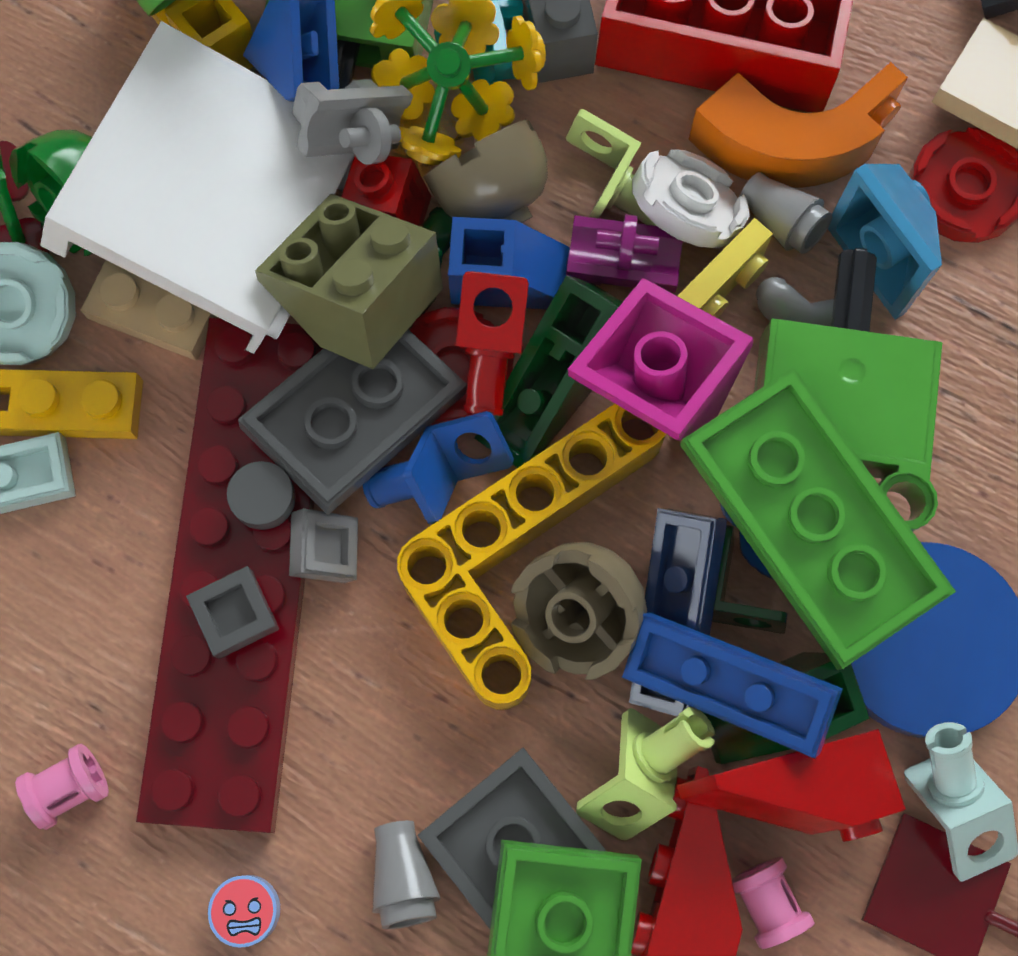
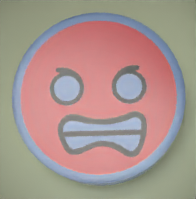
[208,875,280,948]

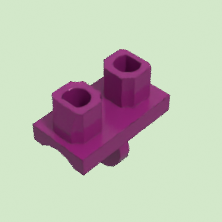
[566,214,683,293]

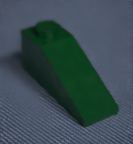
[474,275,623,468]

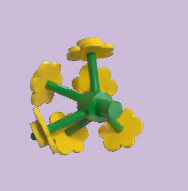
[369,0,546,165]

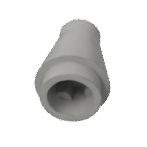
[740,172,832,254]
[372,820,441,929]

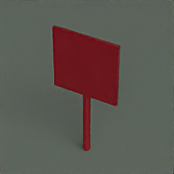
[862,813,1018,956]

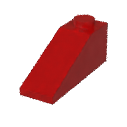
[677,729,906,842]

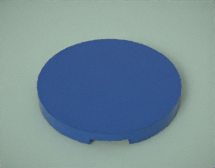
[851,542,1018,738]

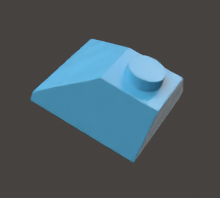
[828,164,942,320]

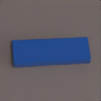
[622,612,843,758]

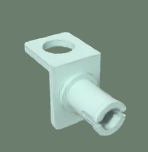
[904,722,1018,881]

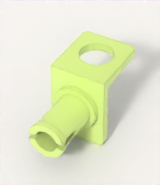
[566,109,656,226]
[576,707,715,840]

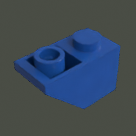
[448,217,570,310]

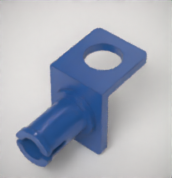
[363,411,514,524]

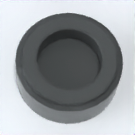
[227,461,296,530]

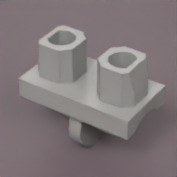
[292,79,413,164]

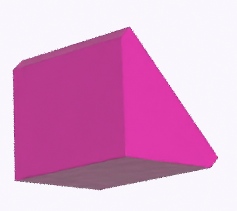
[568,278,754,441]

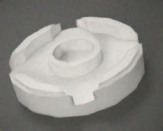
[632,149,750,248]

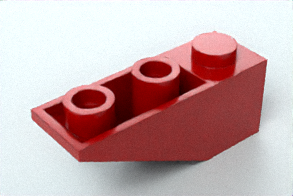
[631,766,743,956]

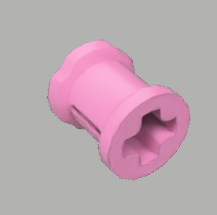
[15,744,109,830]
[732,857,815,949]

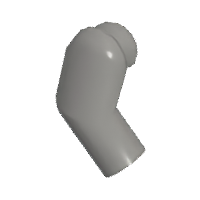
[756,277,834,326]

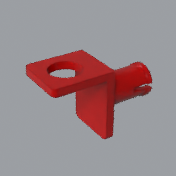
[456,271,529,416]

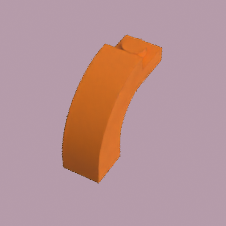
[688,62,908,188]

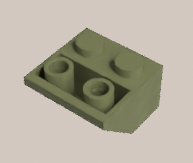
[255,194,443,369]

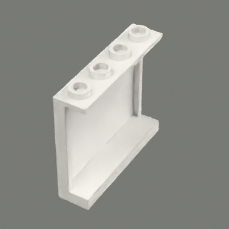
[40,21,354,354]

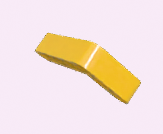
[397,404,666,710]

